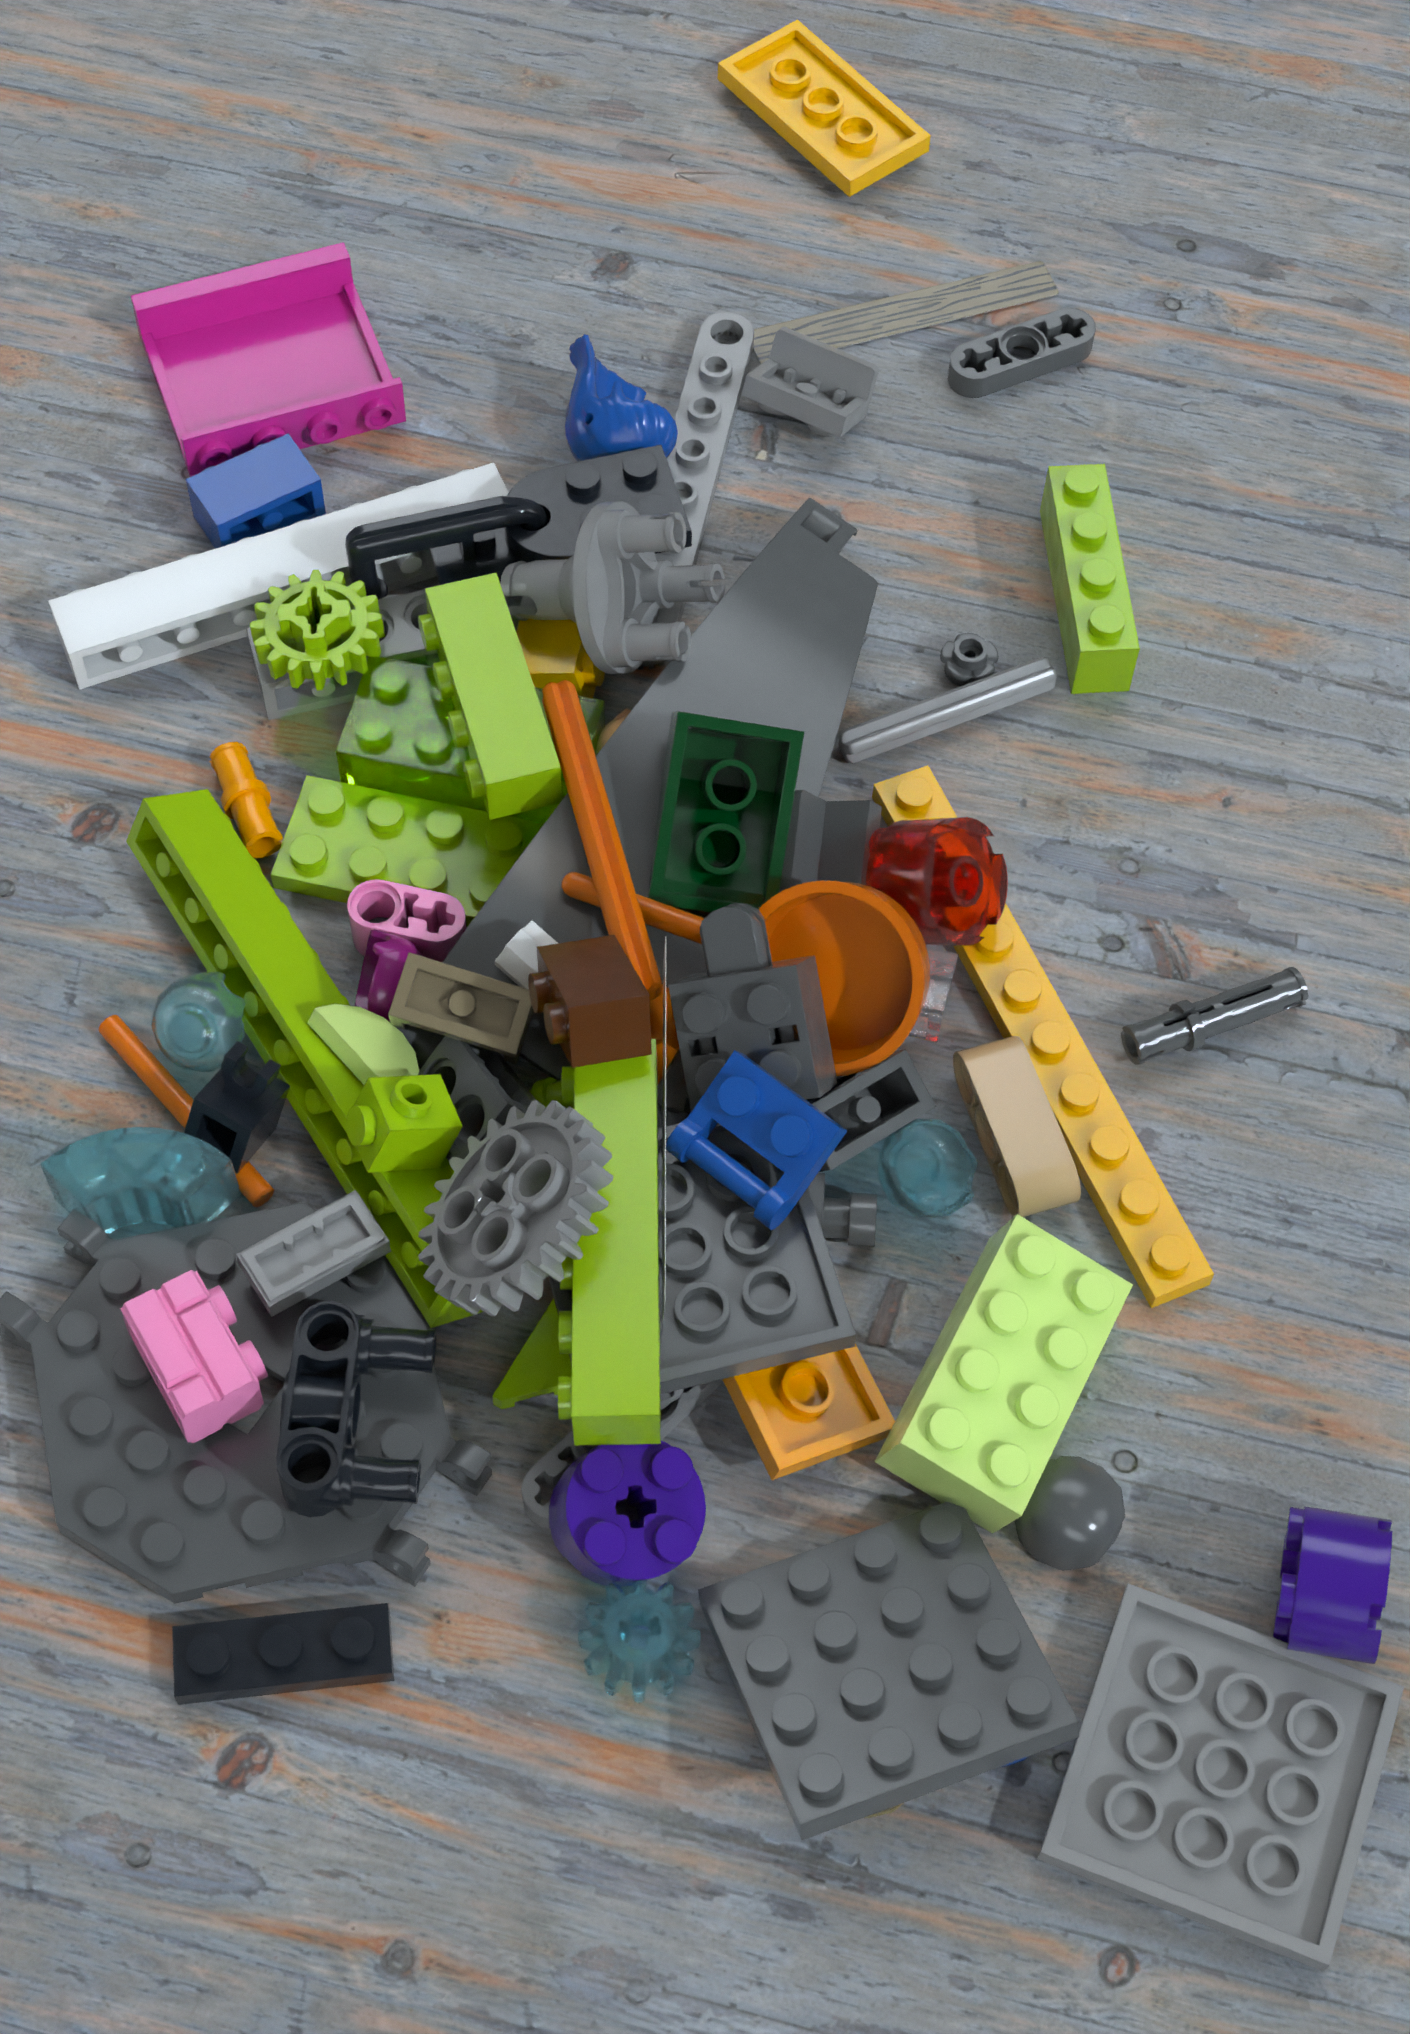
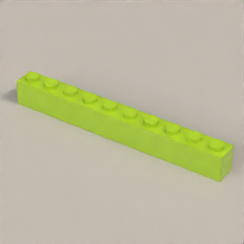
[126,789,484,1328]

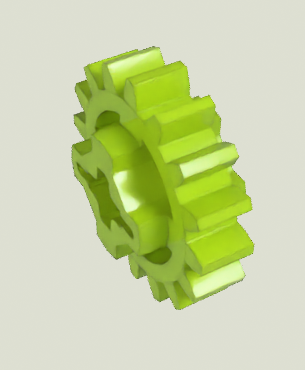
[250,569,385,691]

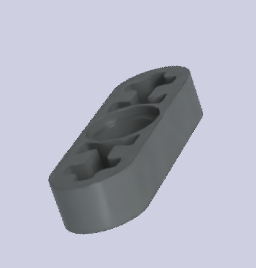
[948,308,1096,398]

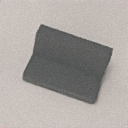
[779,790,882,893]

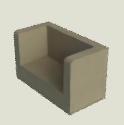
[388,952,534,1064]

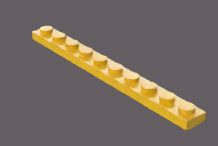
[872,765,1214,1308]

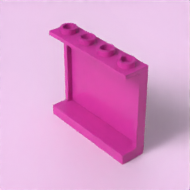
[130,242,406,477]

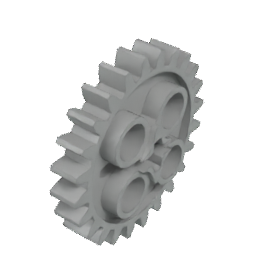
[418,1100,613,1317]

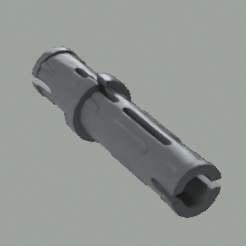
[1121,967,1308,1065]

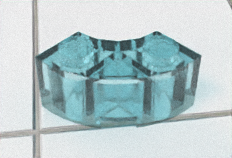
[40,1127,241,1235]

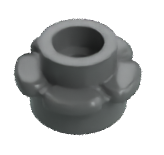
[940,633,999,687]

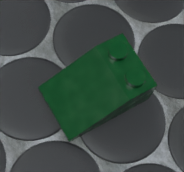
[648,711,804,912]

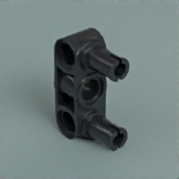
[276,1301,437,1518]

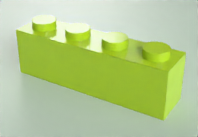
[1040,464,1140,694]
[418,573,562,820]

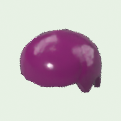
[355,929,422,1023]

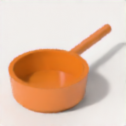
[561,872,930,1076]

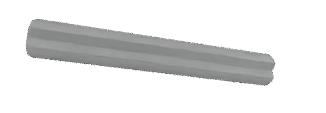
[838,657,1057,764]

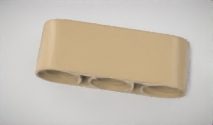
[953,1036,1081,1217]

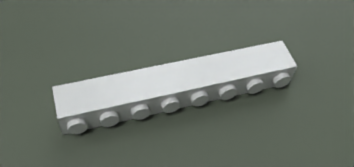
[48,462,509,690]

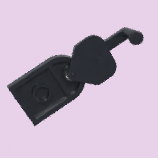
[345,445,692,600]

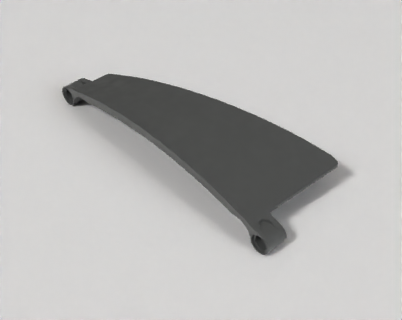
[396,498,878,1113]

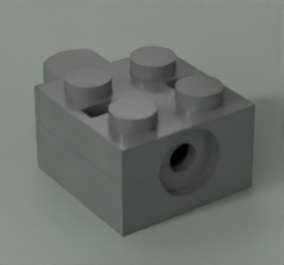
[668,903,838,1112]

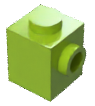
[346,1074,463,1173]

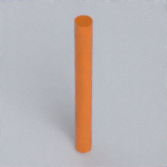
[98,1015,274,1207]

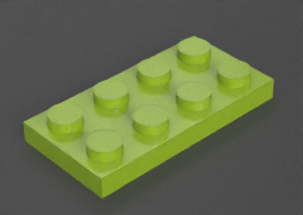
[271,775,542,927]

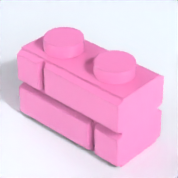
[120,1270,268,1443]

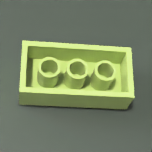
[875,1214,1133,1534]

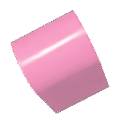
[347,879,467,962]

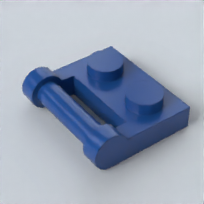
[666,1050,847,1230]

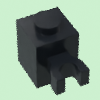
[181,1041,290,1174]

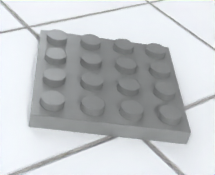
[1037,1583,1404,1971]

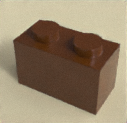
[528,935,652,1068]

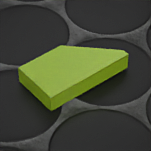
[492,1298,572,1410]

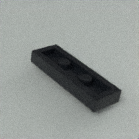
[172,1603,395,1705]

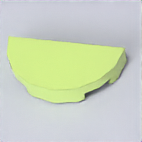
[308,1004,419,1085]

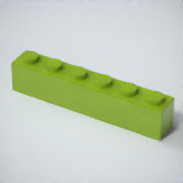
[558,1039,661,1445]

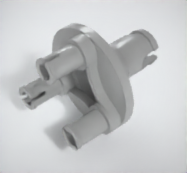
[500,501,725,674]

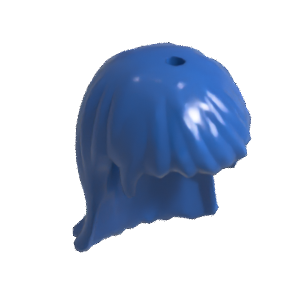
[565,334,678,462]

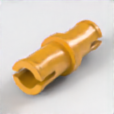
[210,742,283,858]

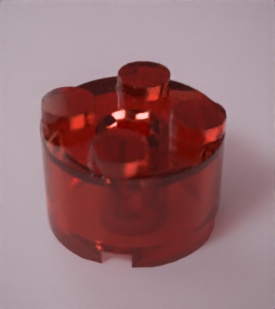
[866,817,1008,946]

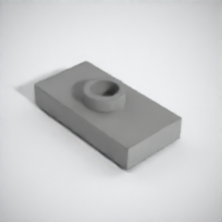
[236,1190,391,1317]

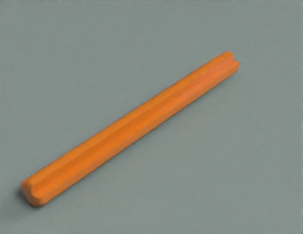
[542,680,662,1000]

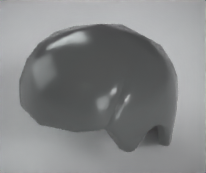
[1014,1456,1126,1571]

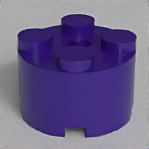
[549,1440,706,1587]
[1273,1506,1392,1664]

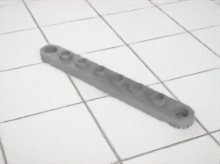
[638,312,754,670]

